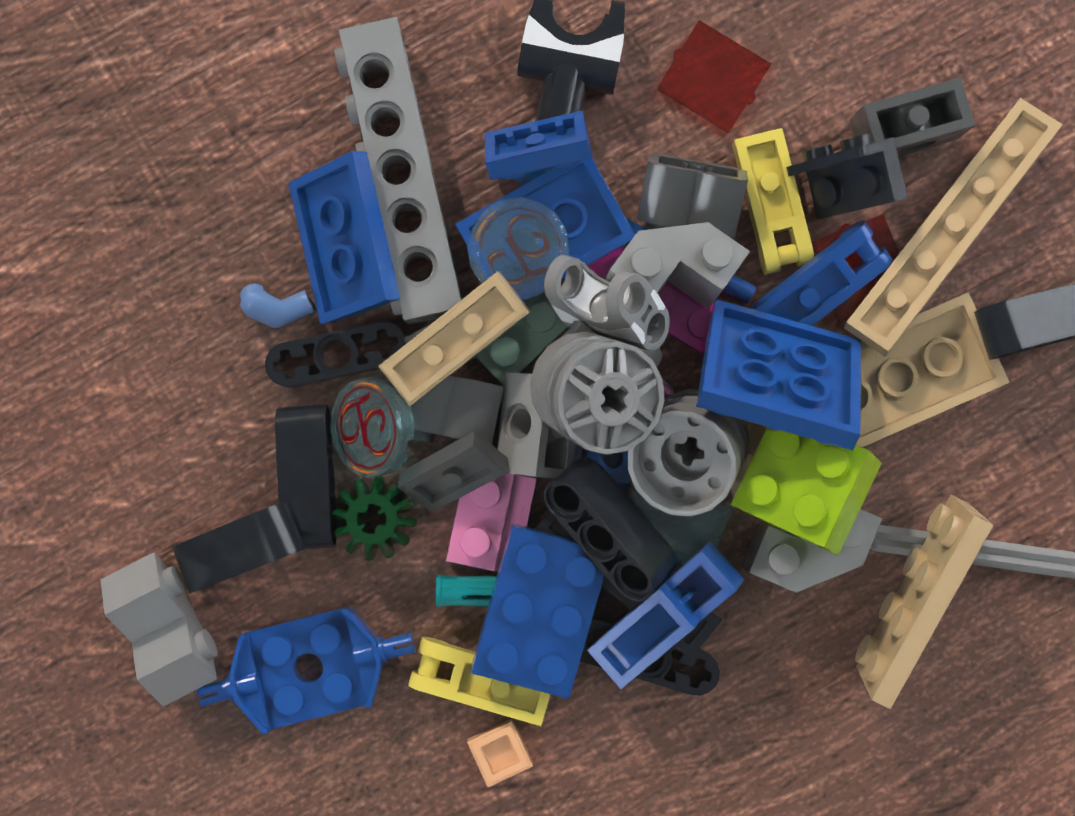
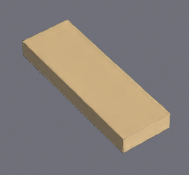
[378,271,531,406]

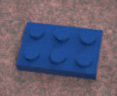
[288,151,400,325]
[455,157,635,302]
[470,524,605,699]

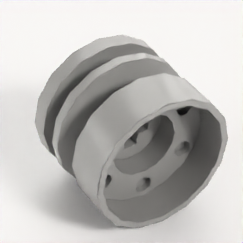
[530,332,665,455]
[628,389,749,516]

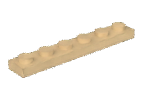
[844,98,1063,357]

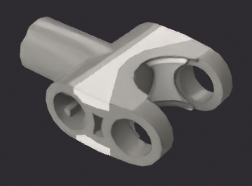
[544,255,670,367]

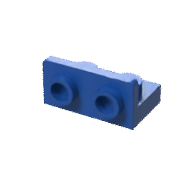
[485,110,593,180]

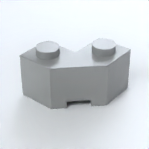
[605,222,750,309]
[740,509,882,593]
[100,552,218,706]

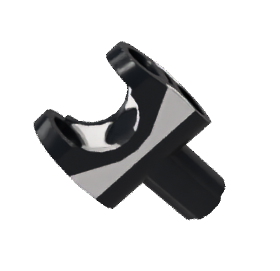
[517,0,625,121]

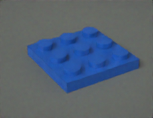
[696,299,861,450]

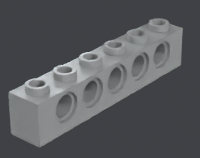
[334,17,462,325]

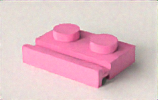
[446,473,537,571]

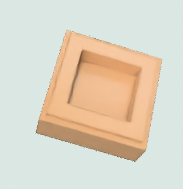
[467,718,533,787]

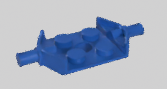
[197,606,416,734]

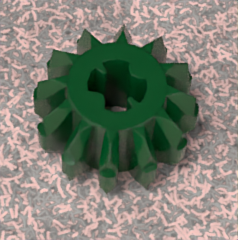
[331,476,417,561]

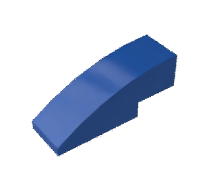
[587,541,744,689]

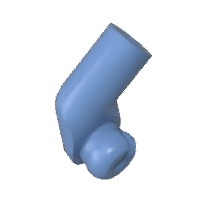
[240,284,315,328]

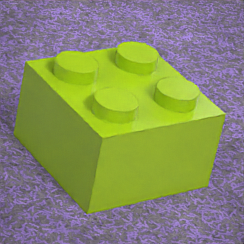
[731,428,882,556]

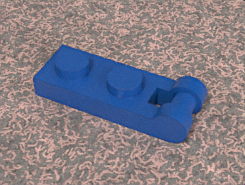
[752,220,893,326]

